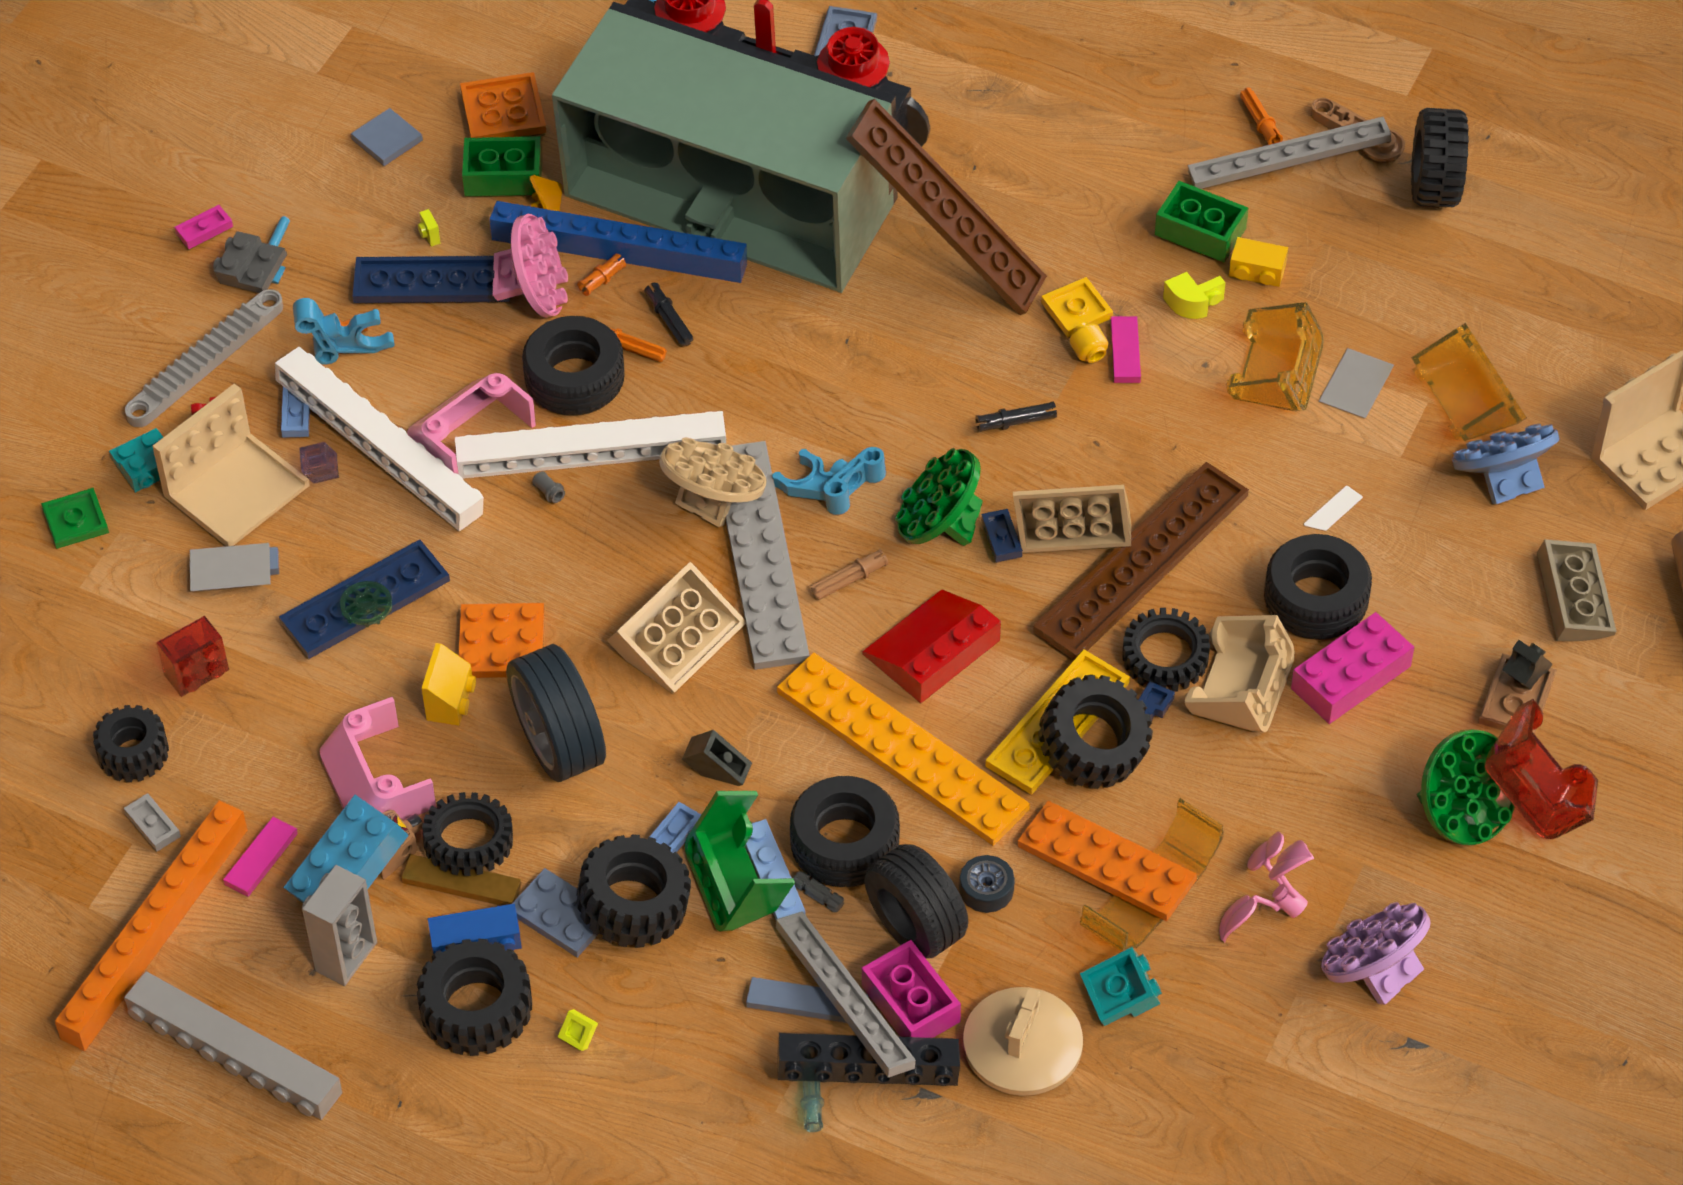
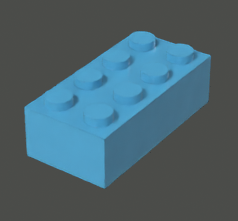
[283,795,409,903]

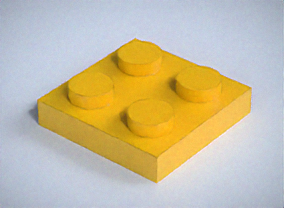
[1041,277,1113,338]

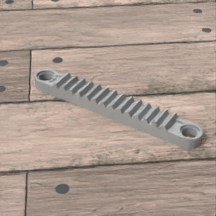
[125,289,283,427]

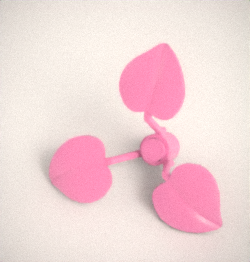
[1219,832,1314,943]

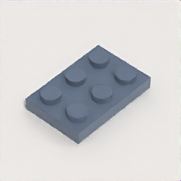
[512,868,597,958]

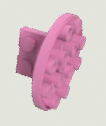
[493,214,568,318]

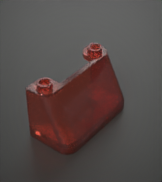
[1485,699,1598,839]

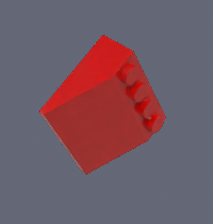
[862,589,1001,703]

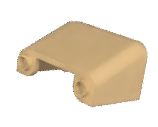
[1184,615,1295,732]

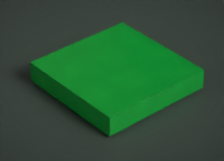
[41,488,109,549]

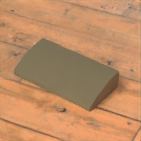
[1537,539,1617,641]

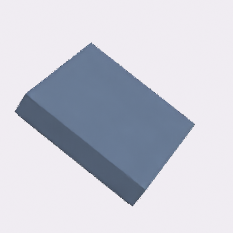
[351,108,423,166]

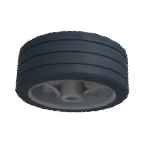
[506,644,606,782]

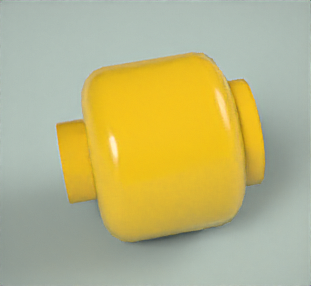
[1069,323,1109,363]

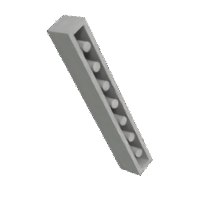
[124,971,342,1120]

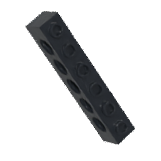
[777,1033,960,1086]

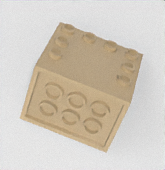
[1591,350,1683,510]
[153,383,310,547]

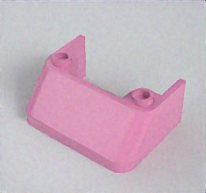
[407,373,536,474]
[320,697,437,820]

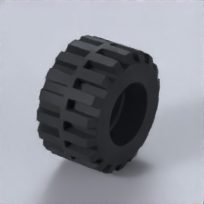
[93,705,169,782]

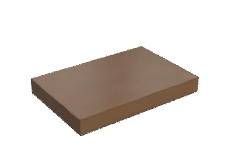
[1478,653,1557,740]

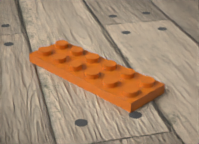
[1018,801,1197,921]

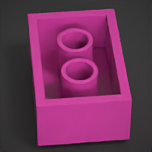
[862,940,961,1038]

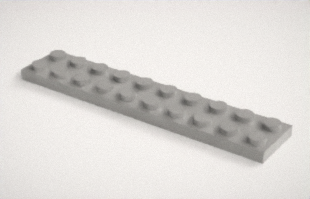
[726,441,810,670]

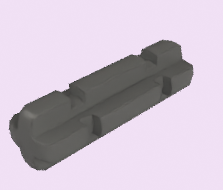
[793,871,844,912]

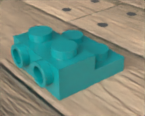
[109,428,163,493]
[1080,947,1162,1026]

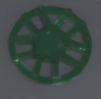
[340,581,392,627]

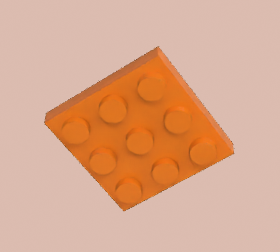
[460,72,547,138]
[459,603,545,678]

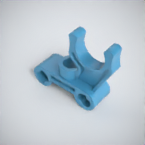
[293,298,395,365]
[772,447,886,515]

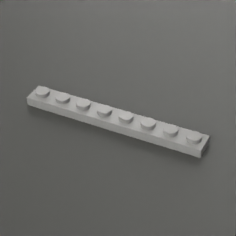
[1188,117,1391,189]
[776,912,916,1077]

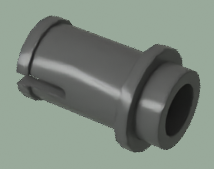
[532,471,565,503]

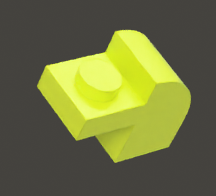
[1163,272,1226,319]

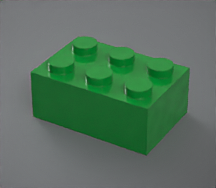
[462,136,543,196]
[1154,181,1249,262]

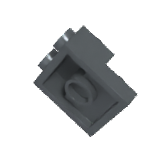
[213,231,287,293]

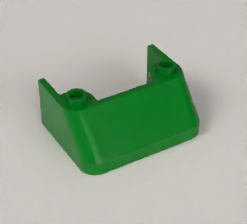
[685,791,795,932]

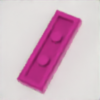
[1111,316,1141,383]
[223,817,298,897]

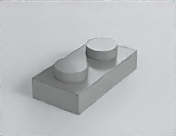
[124,793,181,852]

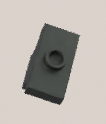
[1502,639,1553,689]

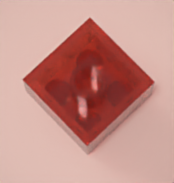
[156,616,229,697]

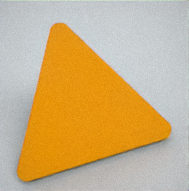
[530,175,563,211]

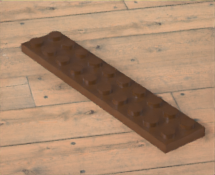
[846,99,1047,315]
[1033,462,1249,660]

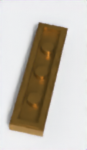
[402,854,522,906]

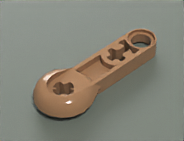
[1311,98,1405,162]

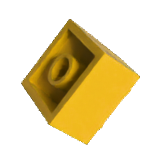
[422,643,476,726]

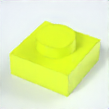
[417,209,441,247]
[558,1009,598,1051]

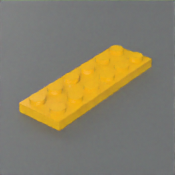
[985,650,1130,795]

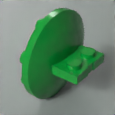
[895,448,983,546]
[1416,729,1520,845]

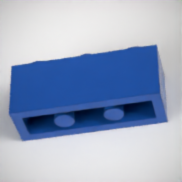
[428,904,522,955]

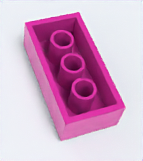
[1291,612,1414,724]

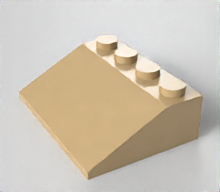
[1013,485,1131,553]
[607,562,746,694]

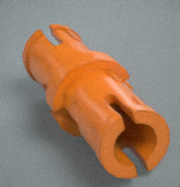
[577,253,626,296]

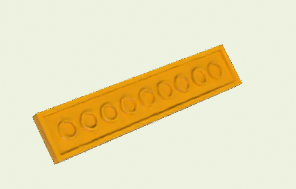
[777,652,1030,846]

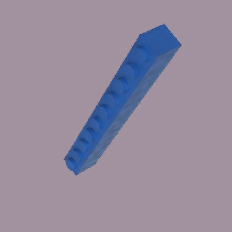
[489,201,747,283]

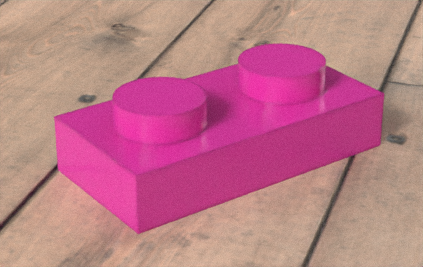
[174,205,233,249]

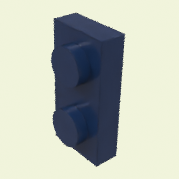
[981,509,1023,562]

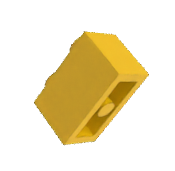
[1229,237,1288,287]

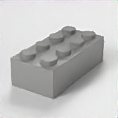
[302,865,377,986]

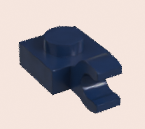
[1138,682,1175,720]

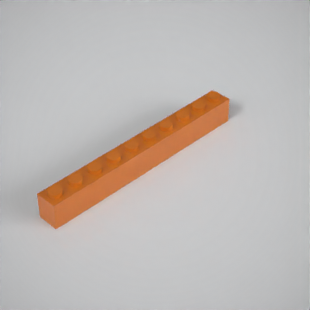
[55,800,248,1051]

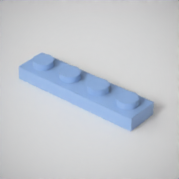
[745,819,805,919]

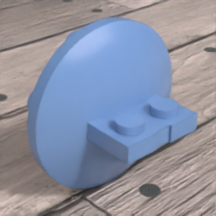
[1452,424,1560,504]

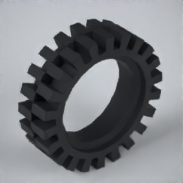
[1122,607,1210,692]
[422,792,513,876]

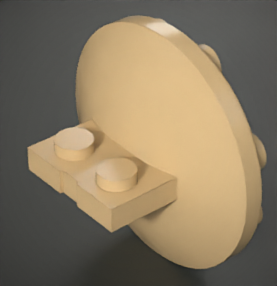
[659,437,767,527]
[963,987,1083,1096]

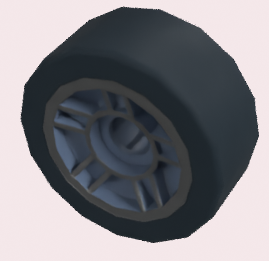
[959,855,1015,913]

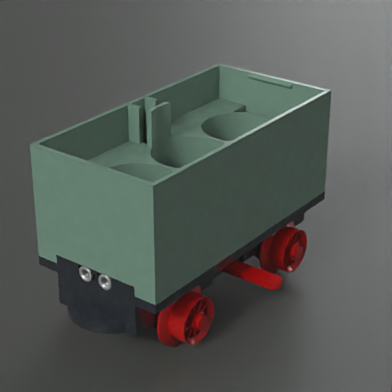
[552,0,931,293]

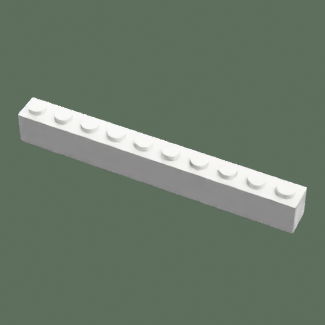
[275,347,484,531]
[455,411,726,479]

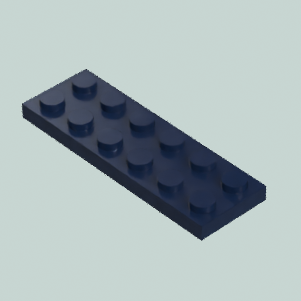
[353,256,510,303]
[279,539,450,659]

